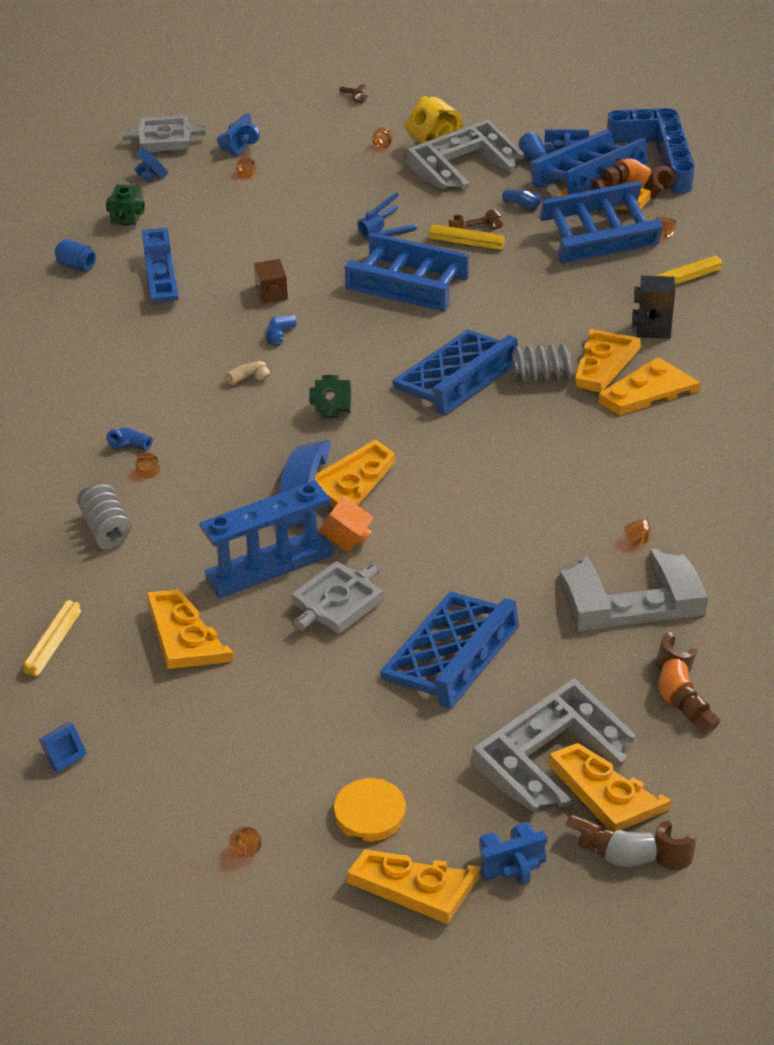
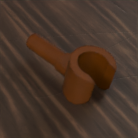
[339,84,368,103]
[465,209,503,229]
[448,214,475,231]

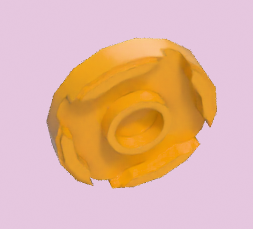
[334,778,406,842]

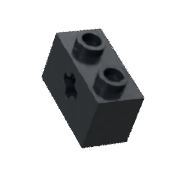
[632,275,675,339]

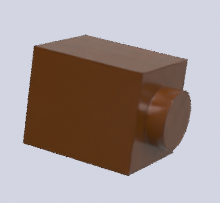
[254,259,288,303]

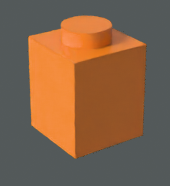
[318,495,374,553]

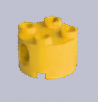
[404,96,463,144]

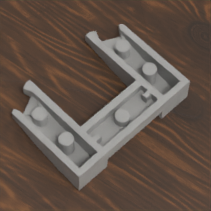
[406,119,524,189]
[560,549,708,632]
[470,678,635,812]

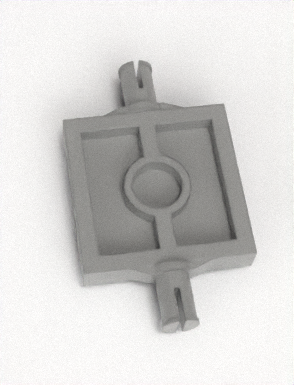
[122,115,206,153]
[291,561,384,634]

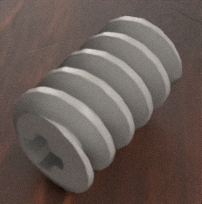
[511,344,572,382]
[77,484,132,550]

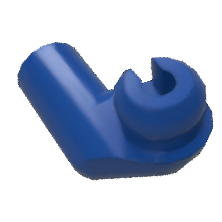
[502,189,541,210]
[265,314,297,345]
[106,428,153,450]

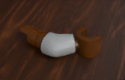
[565,814,696,870]

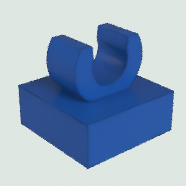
[134,148,169,182]
[38,722,87,772]

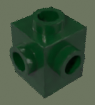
[106,184,145,225]
[309,375,351,417]

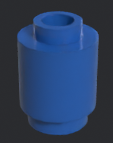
[55,239,96,271]

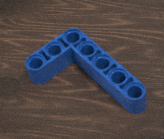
[607,108,695,194]

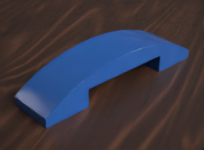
[141,228,179,303]
[280,440,331,527]

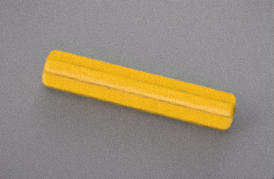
[428,224,505,250]
[654,255,722,285]
[22,600,81,677]

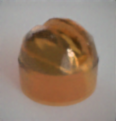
[372,127,393,149]
[236,157,257,178]
[656,217,677,238]
[135,452,160,478]
[624,520,651,546]
[229,827,261,857]

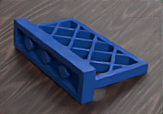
[392,329,518,415]
[380,591,519,709]

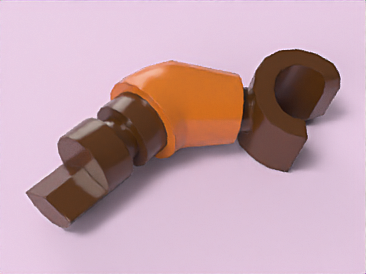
[591,159,676,199]
[656,632,721,734]

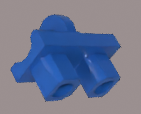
[217,113,260,157]
[544,129,589,154]
[479,822,548,885]

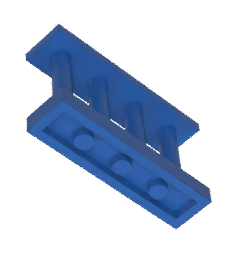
[529,129,648,195]
[539,181,663,264]
[345,232,469,312]
[199,480,333,599]

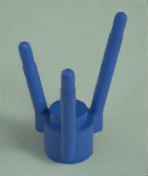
[357,192,417,239]

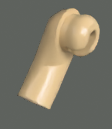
[226,360,270,386]

